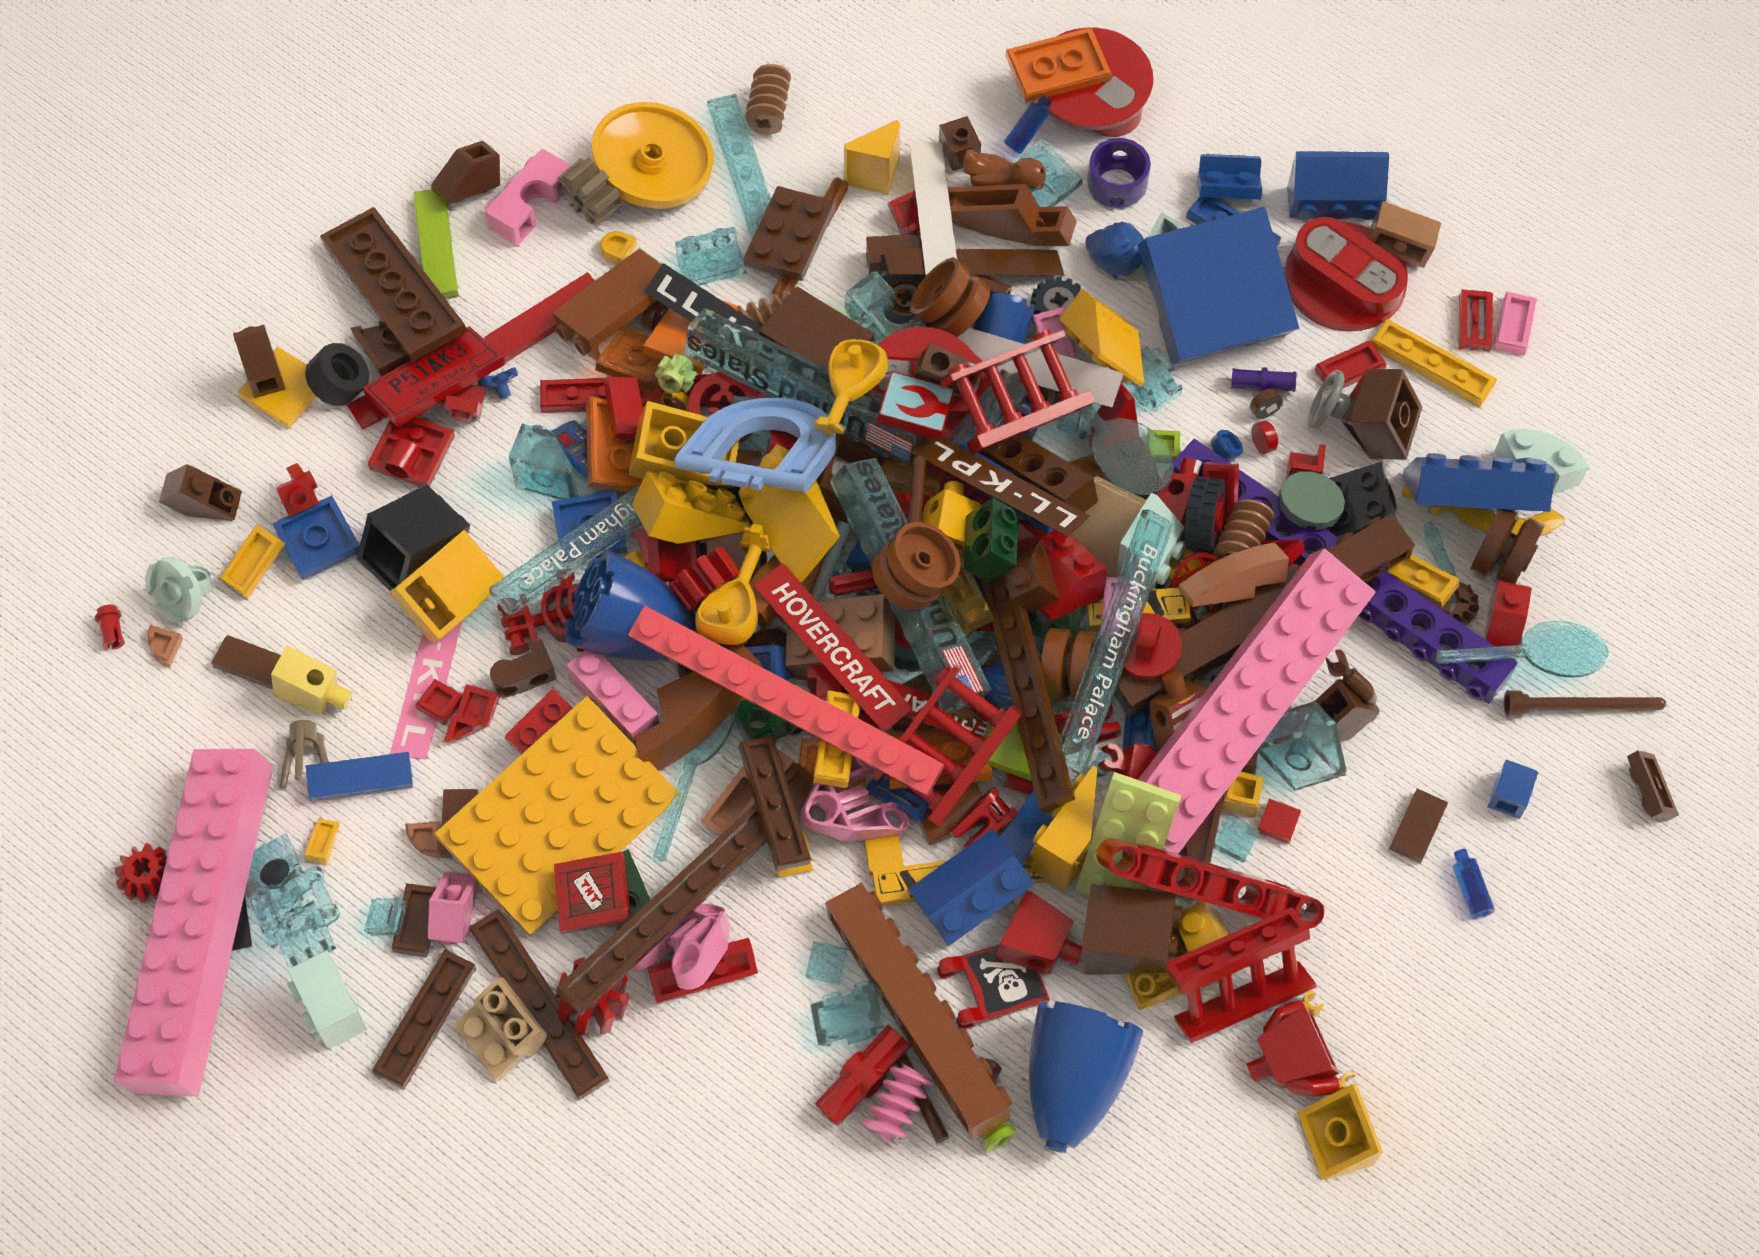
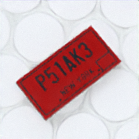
[363,326,505,427]

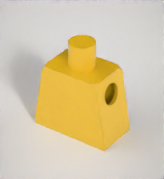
[922,481,981,564]

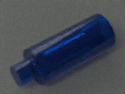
[1003,95,1052,154]
[1453,849,1495,919]

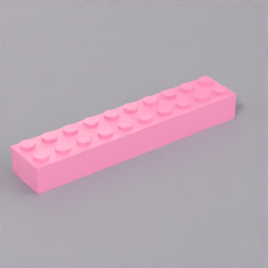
[1138,548,1376,854]
[114,749,274,1097]

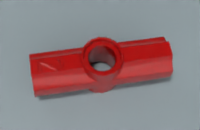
[815,1024,911,1126]

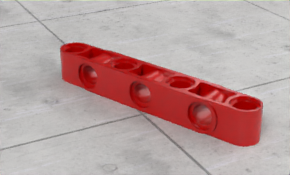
[1096,838,1325,929]

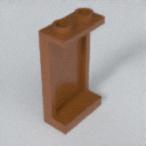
[552,248,662,362]

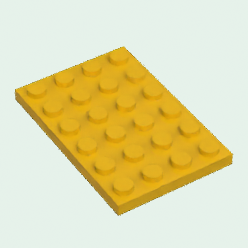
[434,696,681,937]

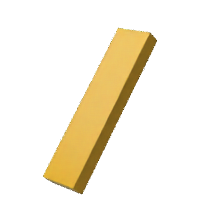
[1371,319,1498,407]

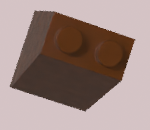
[1082,884,1182,975]

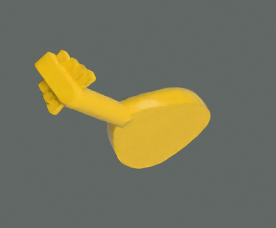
[814,339,889,436]
[695,524,771,645]

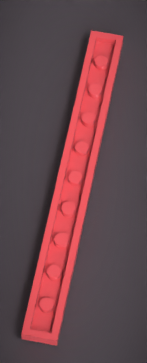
[628,605,945,796]

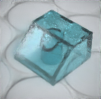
[508,423,578,500]
[1256,701,1347,791]

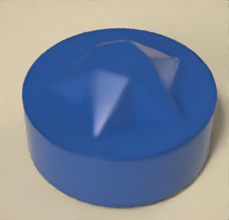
[1210,430,1243,462]

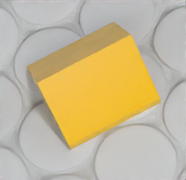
[844,120,900,194]
[1297,1084,1383,1180]

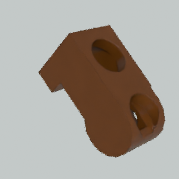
[866,234,922,278]
[912,343,980,395]
[490,639,556,697]

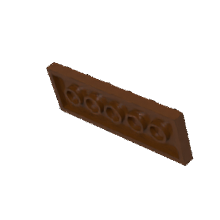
[320,207,467,362]

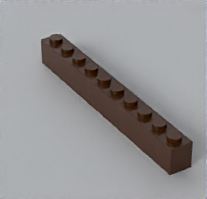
[1108,514,1415,718]

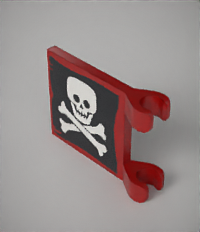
[937,944,1050,1030]

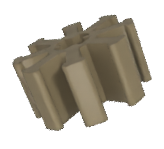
[557,158,623,225]

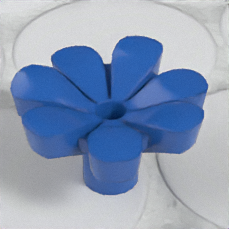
[477,367,518,399]

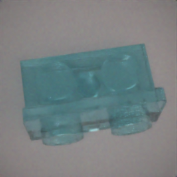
[675,227,746,286]

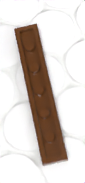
[469,909,610,1101]

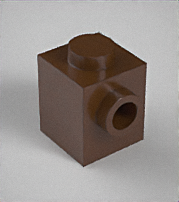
[938,116,982,171]

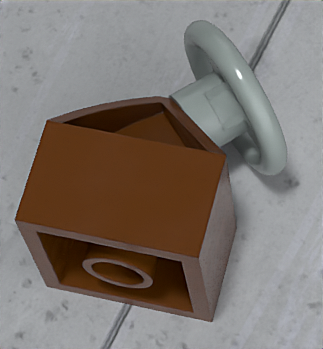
[1308,369,1423,460]

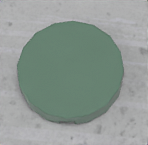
[1279,471,1345,530]

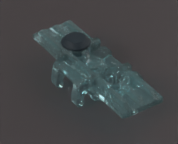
[250,833,341,969]

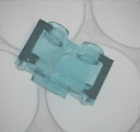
[1121,346,1183,413]
[810,981,884,1047]

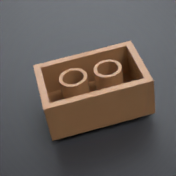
[785,594,896,680]

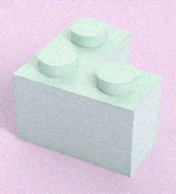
[287,950,368,1049]

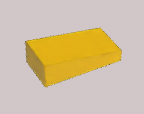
[304,818,340,866]

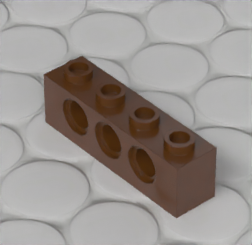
[978,424,1098,512]

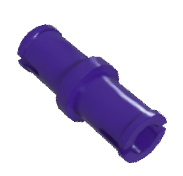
[1231,367,1297,392]

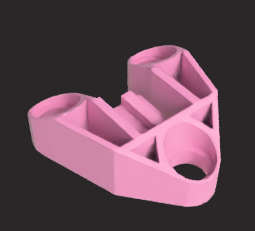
[800,756,909,842]
[632,904,730,990]

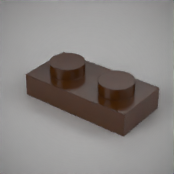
[1627,750,1679,821]

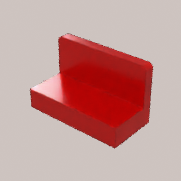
[647,534,700,584]

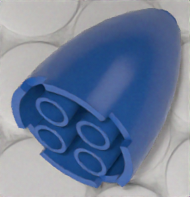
[565,549,697,661]
[1029,1001,1144,1153]

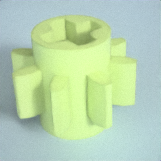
[655,354,697,393]

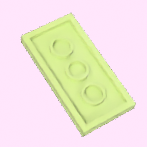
[1075,772,1182,896]

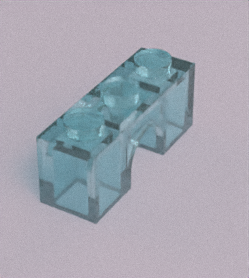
[844,270,926,344]

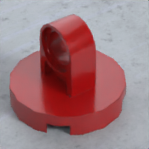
[1114,613,1182,681]

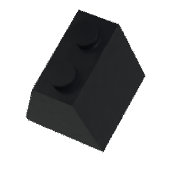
[356,485,471,591]

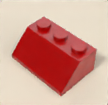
[1017,521,1108,620]

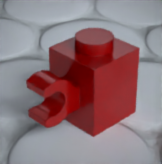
[1098,743,1158,780]

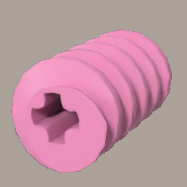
[862,1063,934,1145]

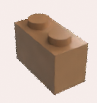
[1368,201,1441,268]

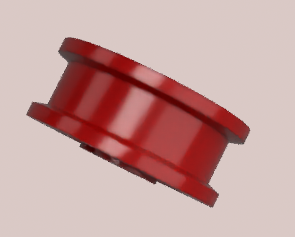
[688,371,758,444]

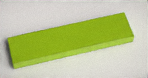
[413,189,459,298]

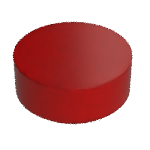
[1251,420,1278,454]

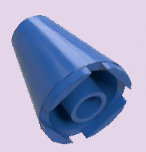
[973,293,1034,377]

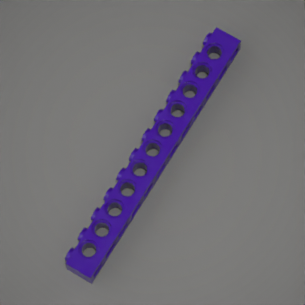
[1169,438,1518,704]

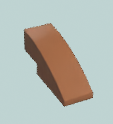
[1179,542,1289,607]
[701,749,797,836]

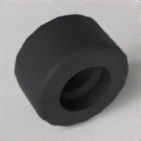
[305,343,369,406]

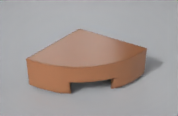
[147,625,183,667]
[405,821,441,858]

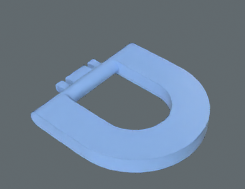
[675,398,836,493]

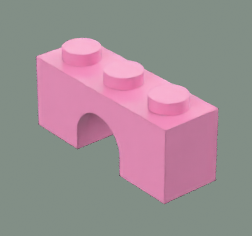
[485,148,571,247]
[566,650,659,748]

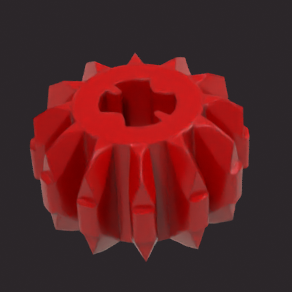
[114,843,168,904]

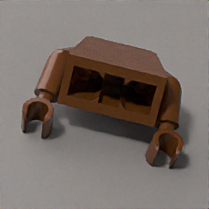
[1275,649,1380,746]

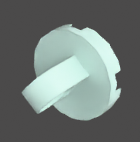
[145,556,212,623]

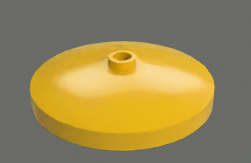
[590,102,714,209]

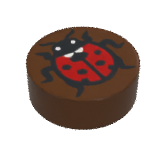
[642,301,668,331]

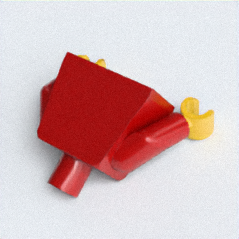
[1246,991,1356,1097]

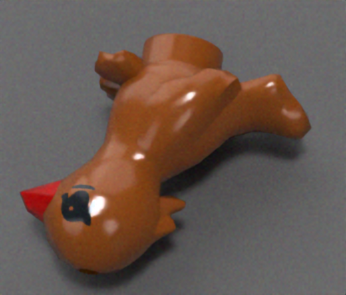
[963,149,1046,190]

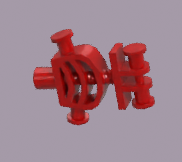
[497,570,584,655]

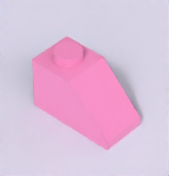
[428,872,479,944]

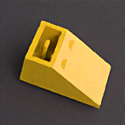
[1059,289,1144,387]
[632,471,752,544]
[388,529,507,643]
[1029,765,1097,893]
[1124,901,1244,1010]

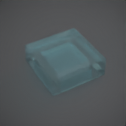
[1214,815,1260,863]
[364,897,406,936]
[806,941,848,985]

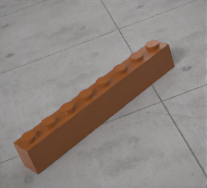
[825,882,1012,1142]

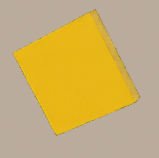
[237,347,316,428]

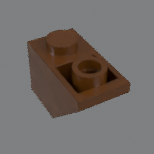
[431,140,500,204]
[233,324,286,398]
[159,464,242,521]

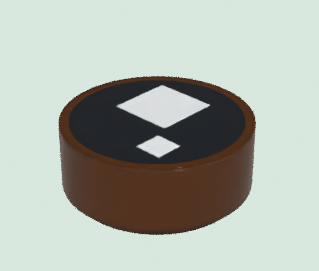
[1250,389,1283,419]

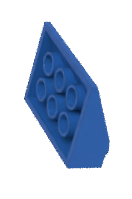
[1403,453,1555,512]

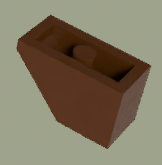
[1004,539,1059,612]

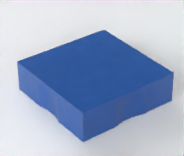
[1137,207,1300,366]

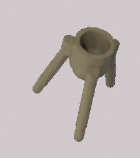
[280,720,329,789]

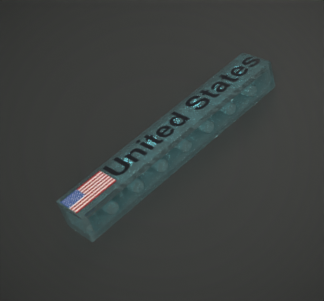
[684,308,926,466]
[830,458,992,713]

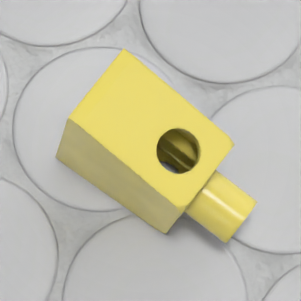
[271,645,353,714]

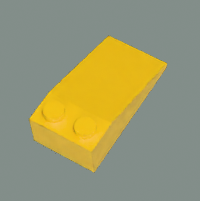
[738,444,840,583]

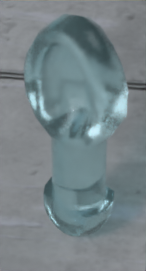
[1423,521,1456,576]

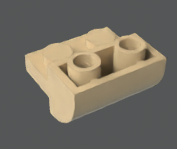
[453,977,547,1080]

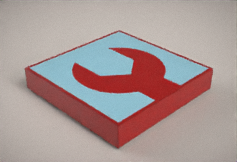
[877,371,955,440]

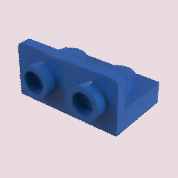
[1197,154,1263,200]

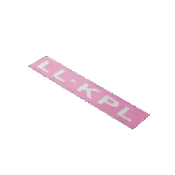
[390,620,463,760]

